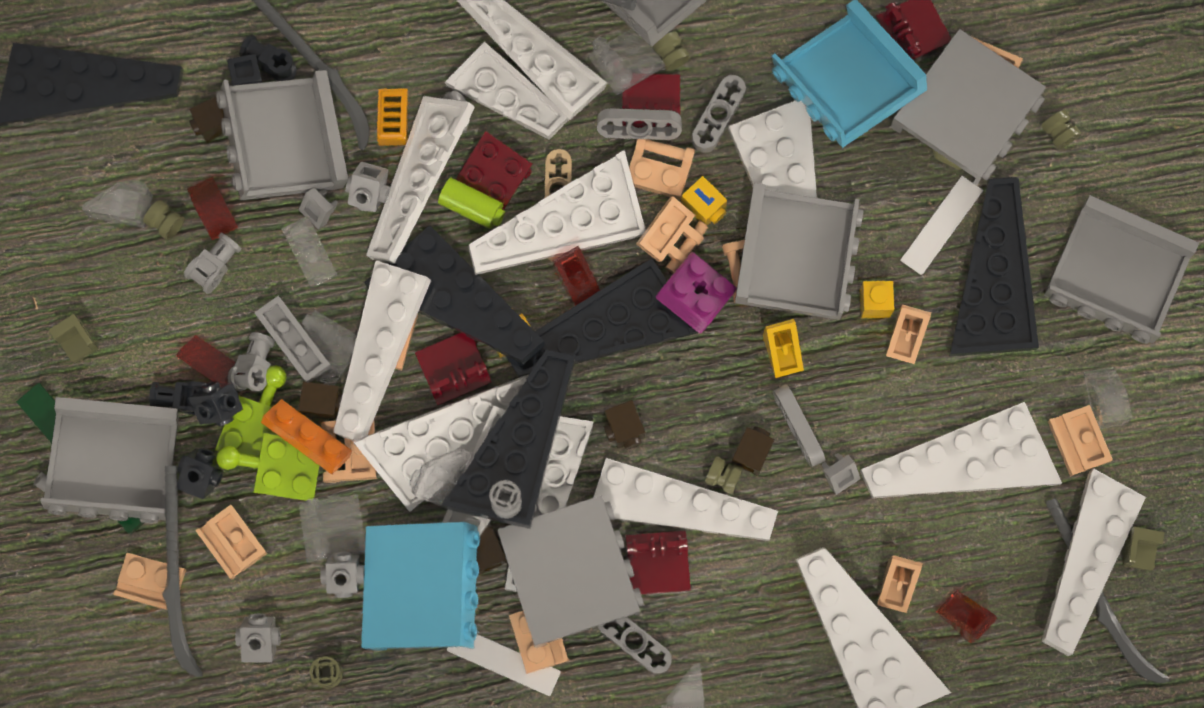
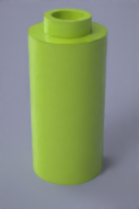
[438,178,506,229]

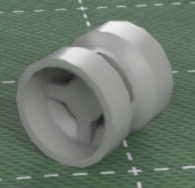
[489,480,522,518]

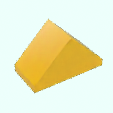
[763,319,804,378]

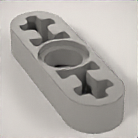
[692,75,746,153]
[597,109,682,140]
[772,384,825,467]
[598,617,672,674]

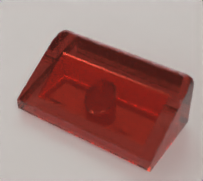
[175,335,240,384]

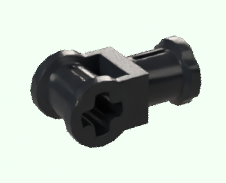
[239,34,297,81]
[149,381,207,416]

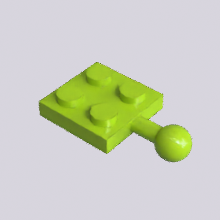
[215,365,287,457]
[216,433,319,502]

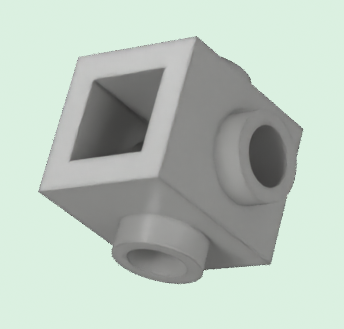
[345,161,390,212]
[321,552,365,598]
[235,613,281,662]

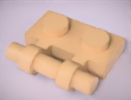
[636,197,708,274]

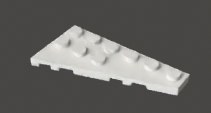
[353,374,529,512]
[795,547,951,708]

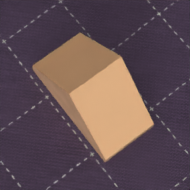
[886,304,931,364]
[877,555,923,613]

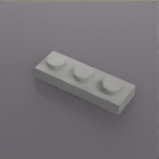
[255,296,331,382]

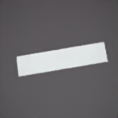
[900,176,983,275]
[446,634,561,696]

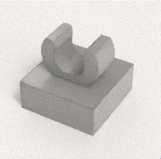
[299,188,338,230]
[822,453,861,495]

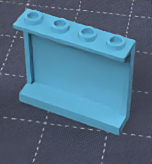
[772,0,927,148]
[361,522,480,651]

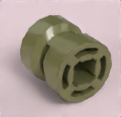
[652,31,691,72]
[1041,109,1082,150]
[143,200,185,240]
[704,456,744,494]
[309,656,344,689]

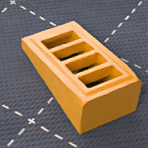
[377,89,408,146]

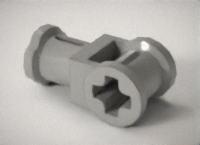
[183,233,241,294]
[228,332,275,391]

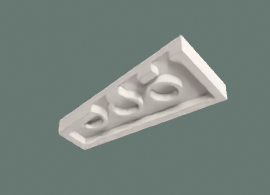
[445,42,569,140]

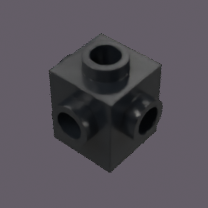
[189,381,243,426]
[177,448,224,499]

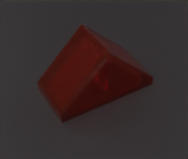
[187,177,239,240]
[552,246,600,306]
[936,590,997,644]

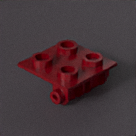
[875,0,952,60]
[622,74,680,128]
[456,131,533,210]
[415,332,492,406]
[626,531,691,595]

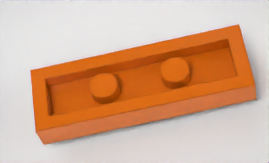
[261,399,352,475]

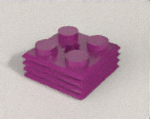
[656,252,737,333]

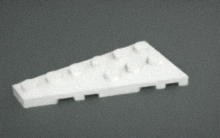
[728,101,817,198]
[468,150,646,275]
[860,402,1062,498]

